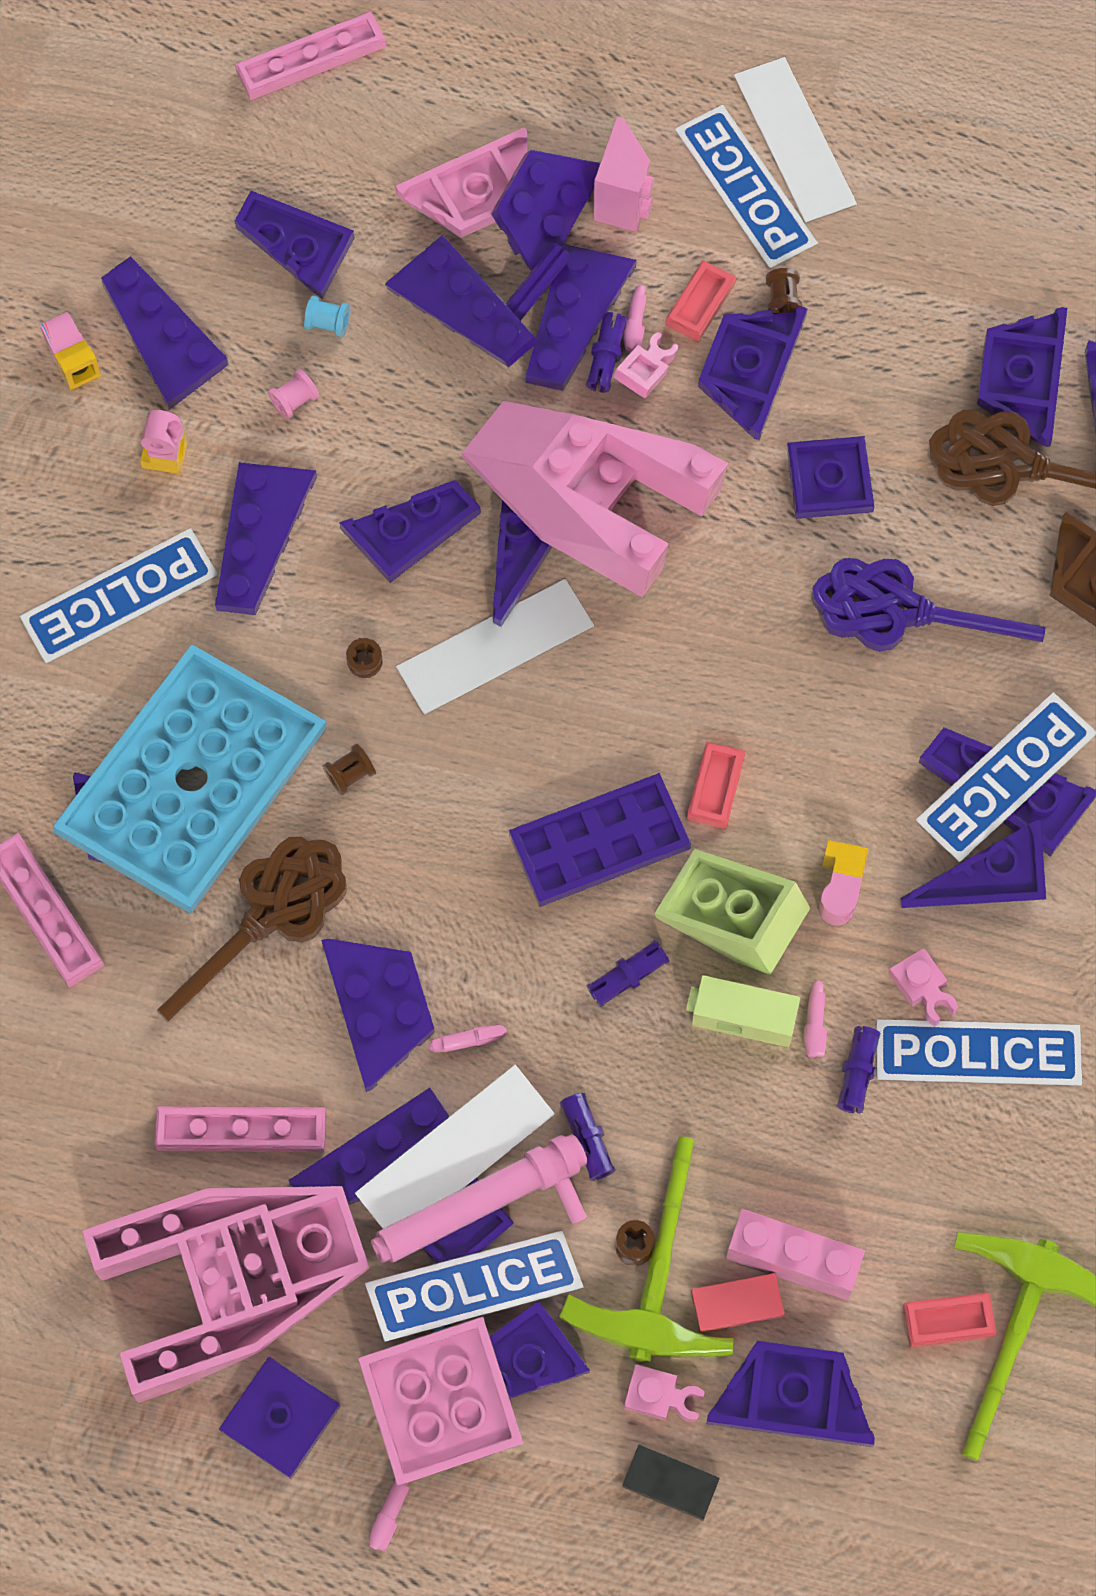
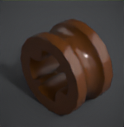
[346,638,383,678]

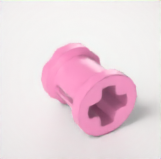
[268,369,319,420]

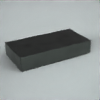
[622,1444,720,1521]

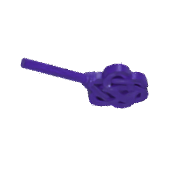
[811,558,1046,652]

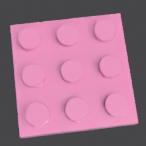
[358,1317,524,1486]

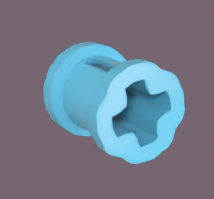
[304,295,351,338]

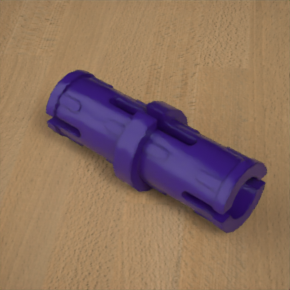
[585,312,627,393]
[586,940,670,1008]
[837,1026,881,1114]
[560,1093,616,1181]

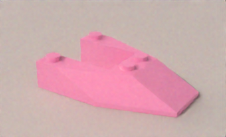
[462,401,728,598]
[82,1186,370,1403]

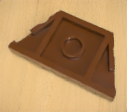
[1049,512,1096,627]

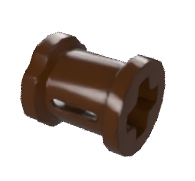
[765,268,802,314]
[322,743,376,795]
[616,1220,655,1266]

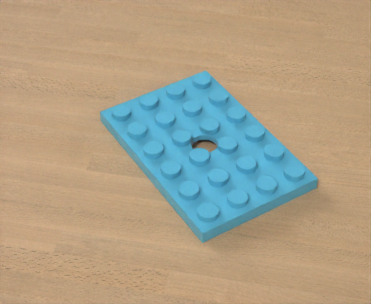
[53,644,326,914]

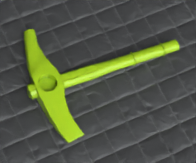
[559,1136,734,1363]
[954,1232,1096,1461]

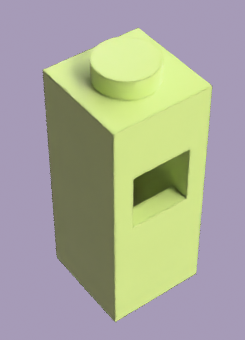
[686,975,801,1048]

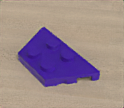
[491,150,601,272]
[698,307,808,441]
[977,307,1068,447]
[321,938,435,1092]
[706,1341,875,1447]

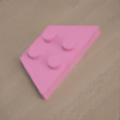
[395,127,527,238]

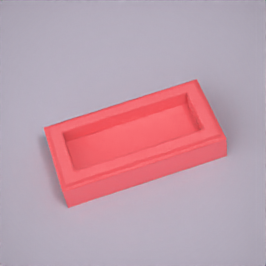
[666,261,736,342]
[687,742,746,829]
[691,1273,785,1334]
[903,1292,997,1348]

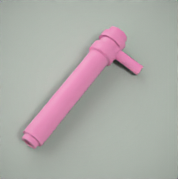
[371,1134,587,1263]

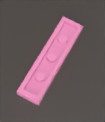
[235,11,386,101]
[0,833,104,988]
[155,1106,326,1152]

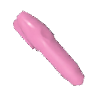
[623,285,647,351]
[804,981,827,1058]
[429,1025,507,1053]
[369,1480,410,1552]

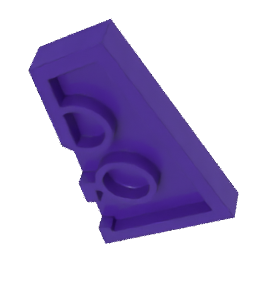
[234,191,355,299]
[339,480,481,583]
[490,1301,590,1399]

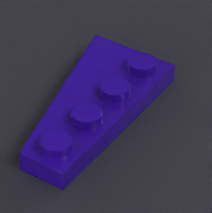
[385,235,538,368]

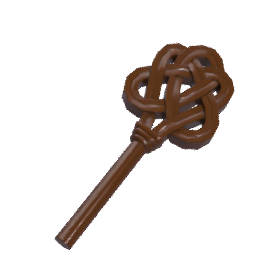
[929,410,1096,506]
[157,836,347,1022]

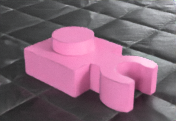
[614,332,678,399]
[889,948,958,1026]
[624,1364,705,1422]

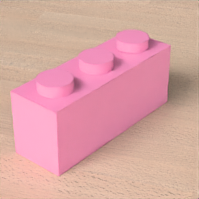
[726,1209,865,1301]

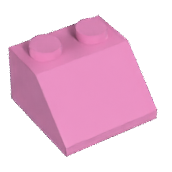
[594,117,655,232]

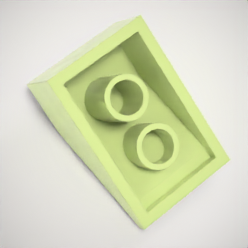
[654,849,810,975]

